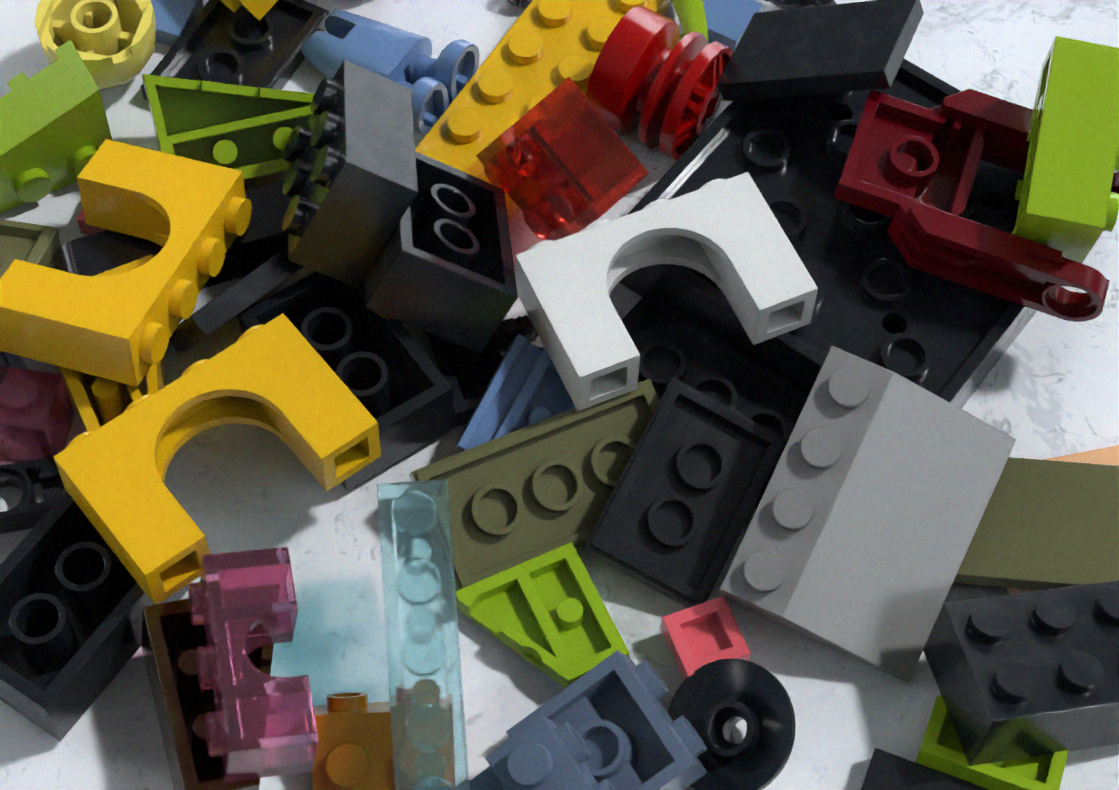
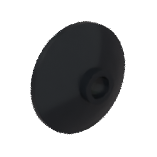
[667,658,796,790]

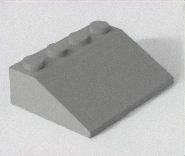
[720,346,1016,683]

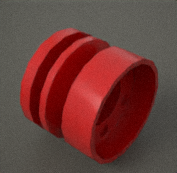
[584,5,733,161]

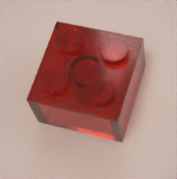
[476,77,649,241]

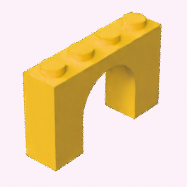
[0,139,252,387]
[53,313,381,605]

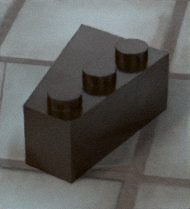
[141,581,280,790]

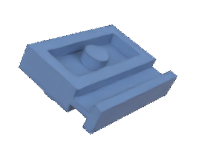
[453,334,575,452]

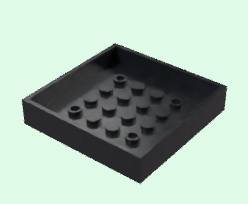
[619,58,1037,409]

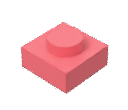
[660,596,751,681]

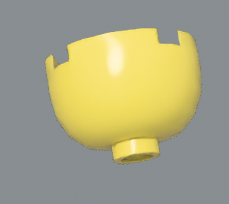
[34,0,156,89]

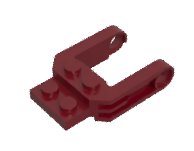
[833,88,1119,322]

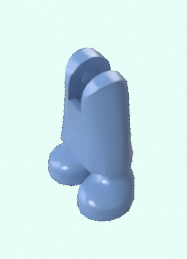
[302,8,480,134]

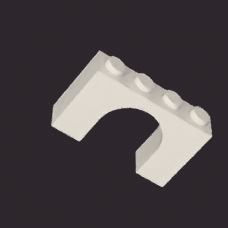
[515,172,818,411]

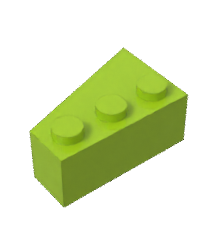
[1011,36,1119,263]
[0,40,112,214]
[142,74,314,180]

